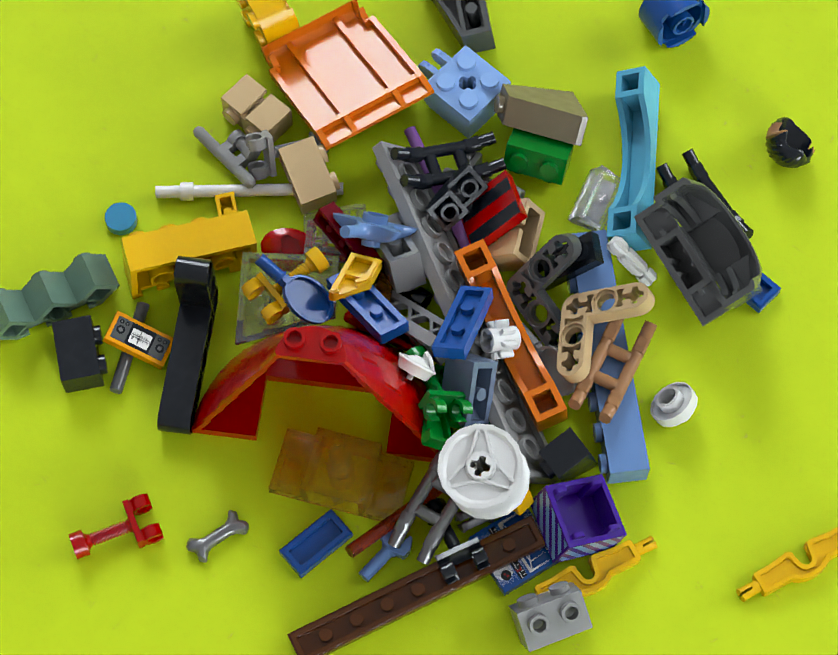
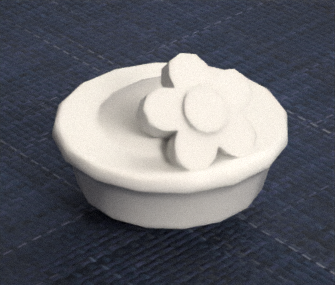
[397,351,436,381]

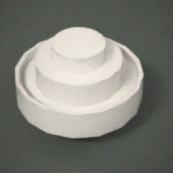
[650,382,698,427]

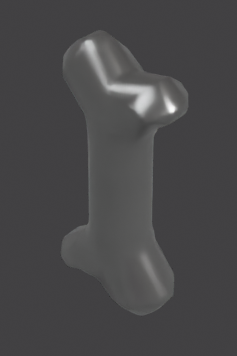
[186,510,249,563]

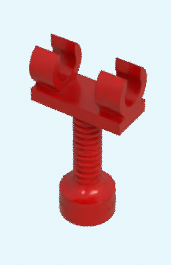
[68,494,164,560]

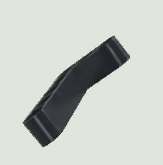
[157,256,218,435]

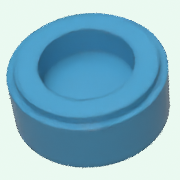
[105,202,137,235]

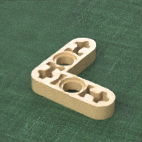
[556,282,655,383]

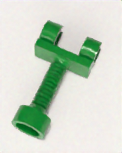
[405,346,473,422]

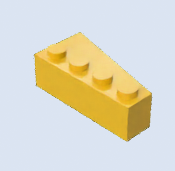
[121,210,257,299]

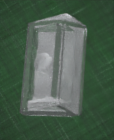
[567,165,621,231]

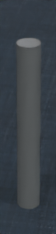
[109,302,150,394]

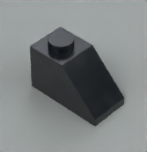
[539,427,598,482]

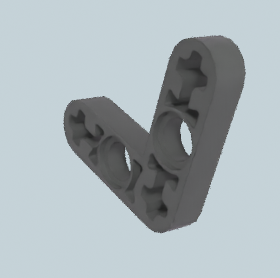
[506,233,582,348]

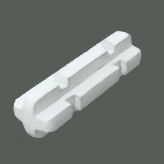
[607,236,657,287]

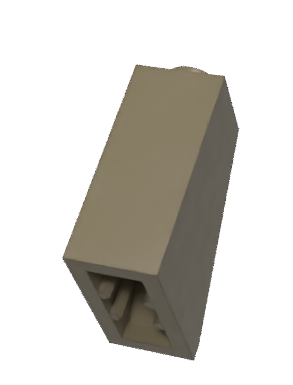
[494,84,588,146]

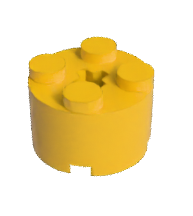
[236,0,299,47]

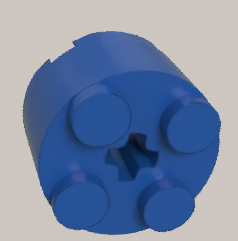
[639,0,710,48]

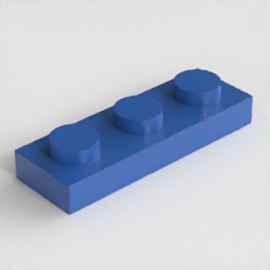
[326,272,409,345]
[432,285,494,360]

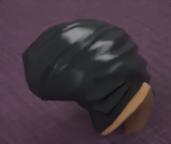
[765,117,815,168]

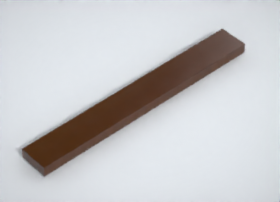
[287,515,546,655]

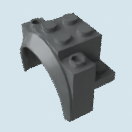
[634,177,763,326]

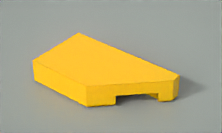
[329,252,382,301]

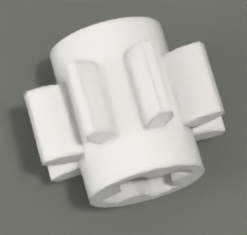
[480,319,521,360]

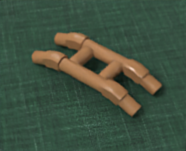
[568,319,657,424]

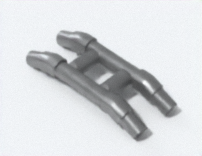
[388,451,481,565]

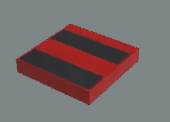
[461,170,528,247]

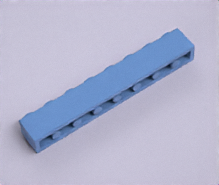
[567,230,650,484]

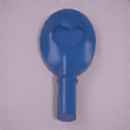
[255,254,334,325]

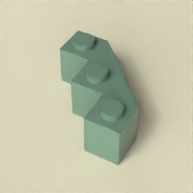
[0,252,120,340]

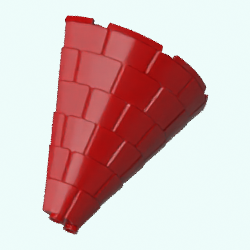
[192,325,452,462]

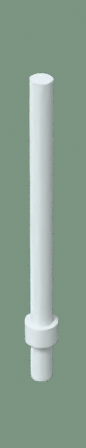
[155,182,343,201]

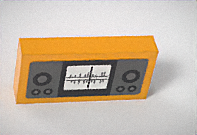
[103,311,173,370]

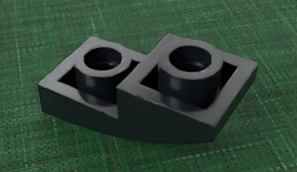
[425,162,488,233]

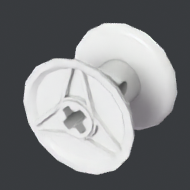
[437,424,530,520]

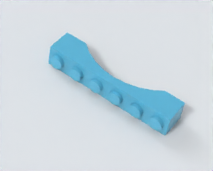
[607,66,660,251]

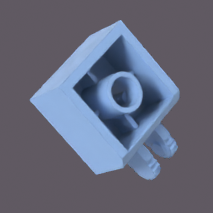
[418,45,511,138]

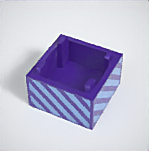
[531,474,627,564]

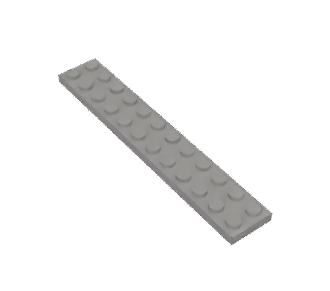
[372,141,560,484]

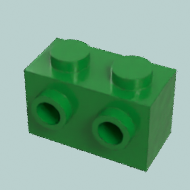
[504,128,574,185]

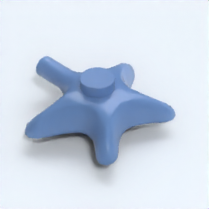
[333,211,417,248]

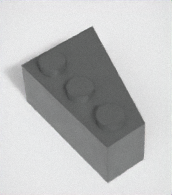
[432,0,496,53]

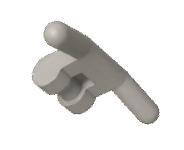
[193,126,261,188]

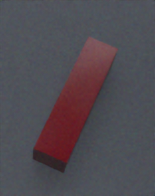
[313,201,384,263]

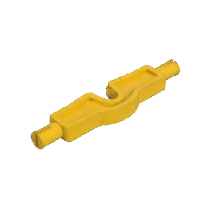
[736,527,838,602]
[534,536,657,597]

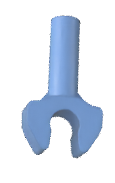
[359,526,412,582]

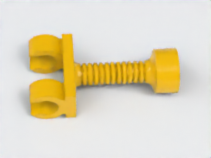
[241,246,330,325]

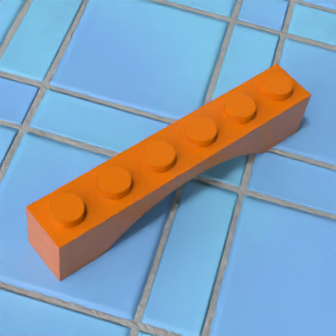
[454,239,568,433]

